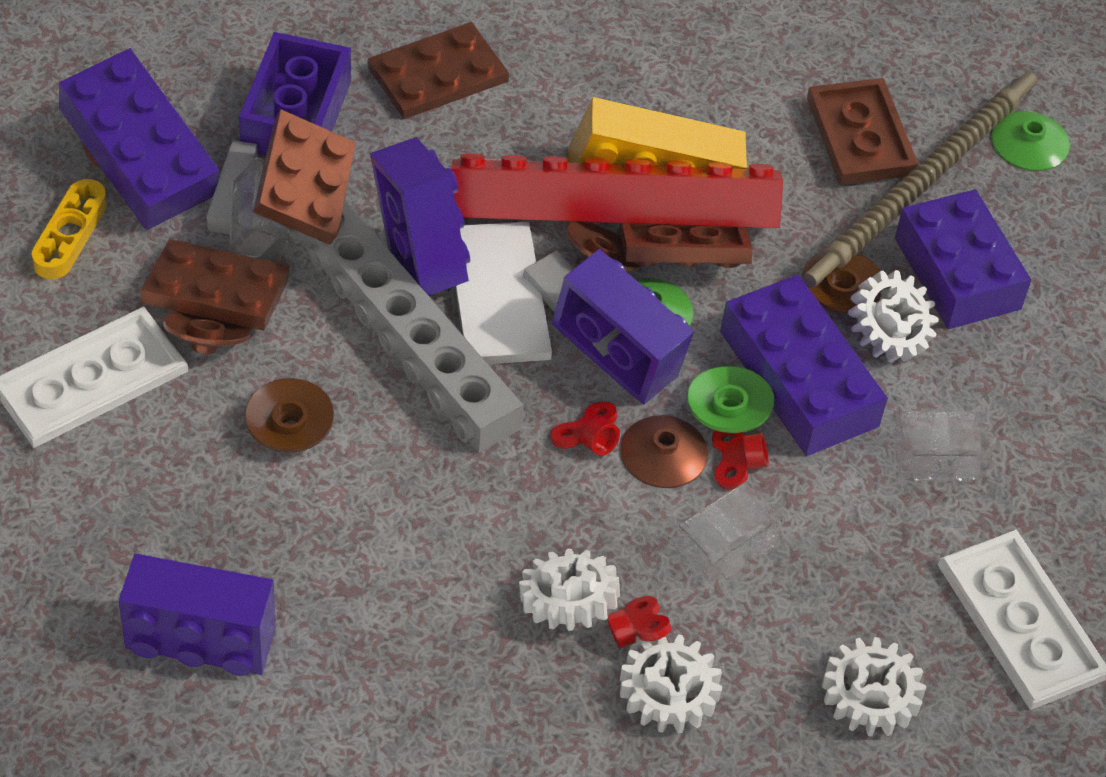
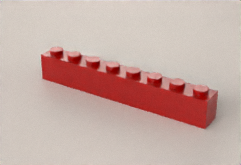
[451,153,783,228]

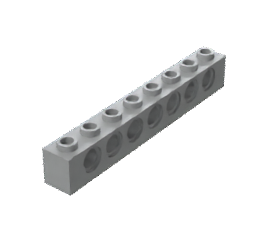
[285,199,524,453]

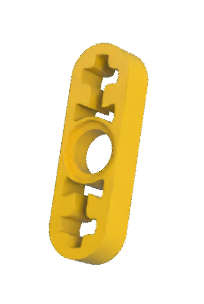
[32,179,107,279]

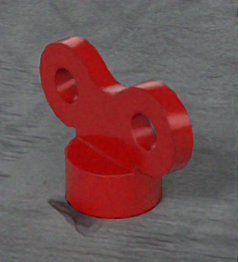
[551,401,620,456]
[712,430,769,490]
[607,596,672,650]

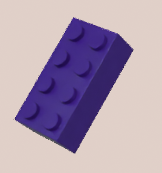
[59,48,220,231]
[720,274,888,456]

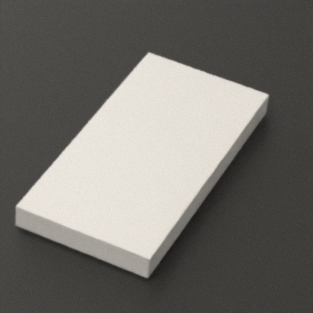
[454,221,552,364]
[0,307,188,448]
[938,530,1106,710]

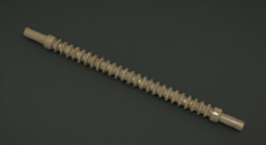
[803,72,1037,288]

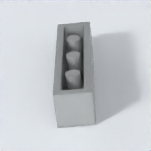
[207,140,258,235]

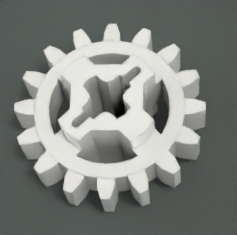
[848,270,938,363]
[519,549,620,631]
[620,634,722,733]
[822,637,926,736]

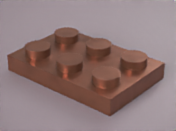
[368,22,509,119]
[807,78,919,185]
[253,110,356,245]
[619,223,753,268]
[141,239,290,331]

